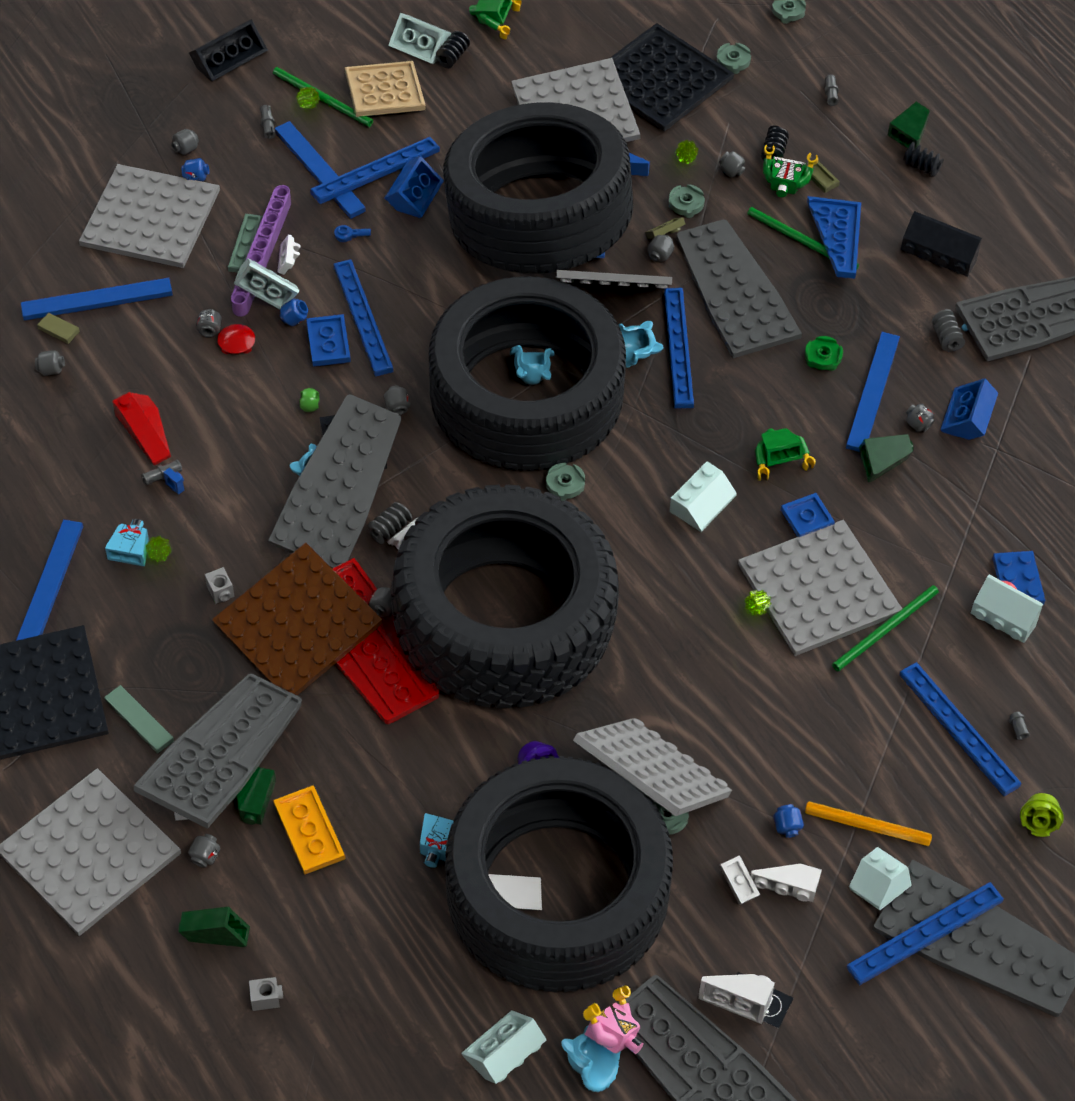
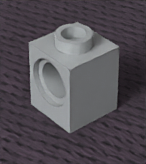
[205,567,234,604]
[249,977,283,1011]

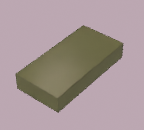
[807,161,840,193]
[37,313,80,344]

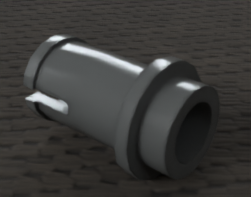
[1009,712,1030,740]

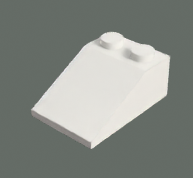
[698,974,775,1024]

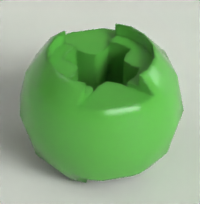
[300,388,319,412]

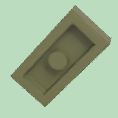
[645,217,685,239]

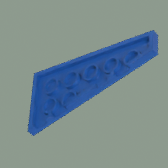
[807,196,861,279]

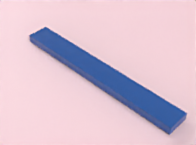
[275,121,366,219]
[310,137,440,204]
[334,259,393,377]
[21,278,173,320]
[664,288,694,408]
[846,332,900,452]
[16,519,83,641]
[899,662,1022,796]
[847,882,1004,986]

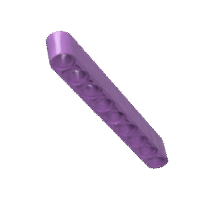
[231,185,291,316]

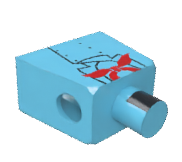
[105,519,149,566]
[420,813,453,868]

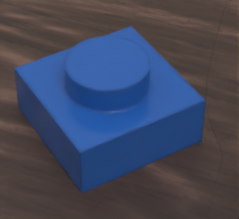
[164,467,184,495]

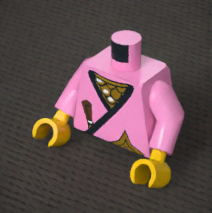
[583,985,644,1054]

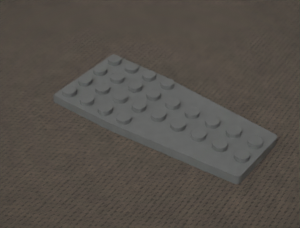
[676,219,802,358]
[955,276,1075,362]
[268,394,401,572]
[134,674,302,829]
[872,859,1075,1017]
[625,975,797,1101]

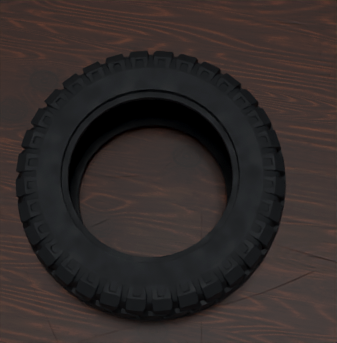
[391,484,619,708]

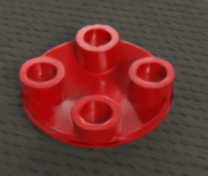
[218,324,255,354]

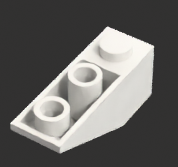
[751,864,822,902]

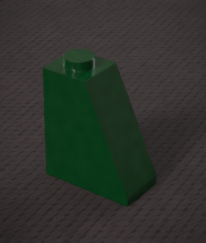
[888,101,930,148]
[859,434,913,482]
[237,767,276,825]
[178,907,250,947]

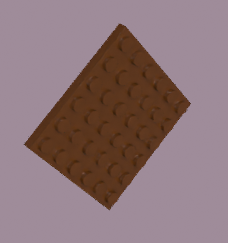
[212,543,384,695]

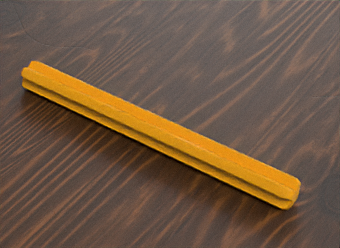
[805,801,932,846]

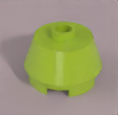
[1020,793,1064,837]

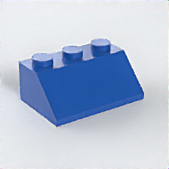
[385,156,444,218]
[941,378,998,440]

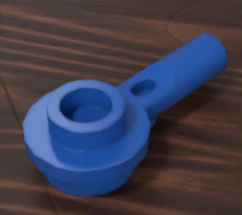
[334,225,371,242]

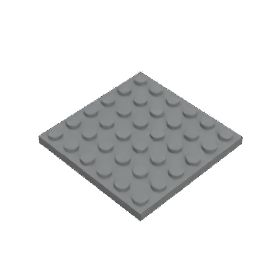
[512,58,640,142]
[79,164,220,268]
[557,270,672,288]
[738,519,902,656]
[573,718,732,816]
[0,768,181,936]

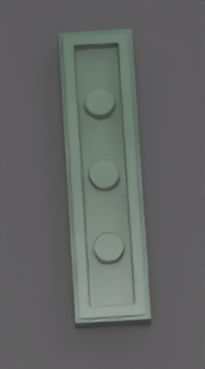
[228,214,263,273]
[104,685,174,754]

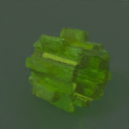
[296,87,320,109]
[676,140,698,164]
[146,536,171,562]
[745,590,771,615]

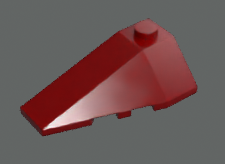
[112,392,171,465]

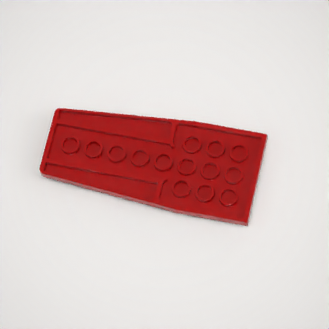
[333,558,439,724]

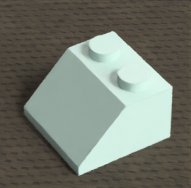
[849,847,912,910]

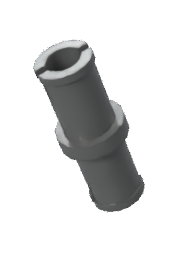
[825,75,839,106]
[260,105,276,139]
[141,459,182,486]

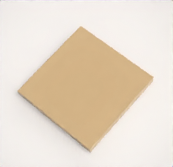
[345,61,426,117]

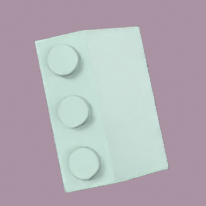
[388,13,451,64]
[234,258,299,309]
[670,462,737,532]
[971,574,1043,643]
[461,1010,546,1084]

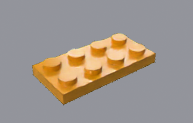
[273,785,345,875]

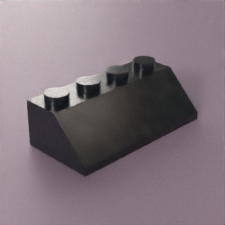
[189,19,268,81]
[901,211,982,277]

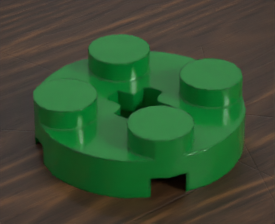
[805,336,843,371]

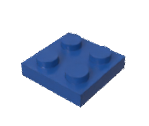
[781,493,835,537]

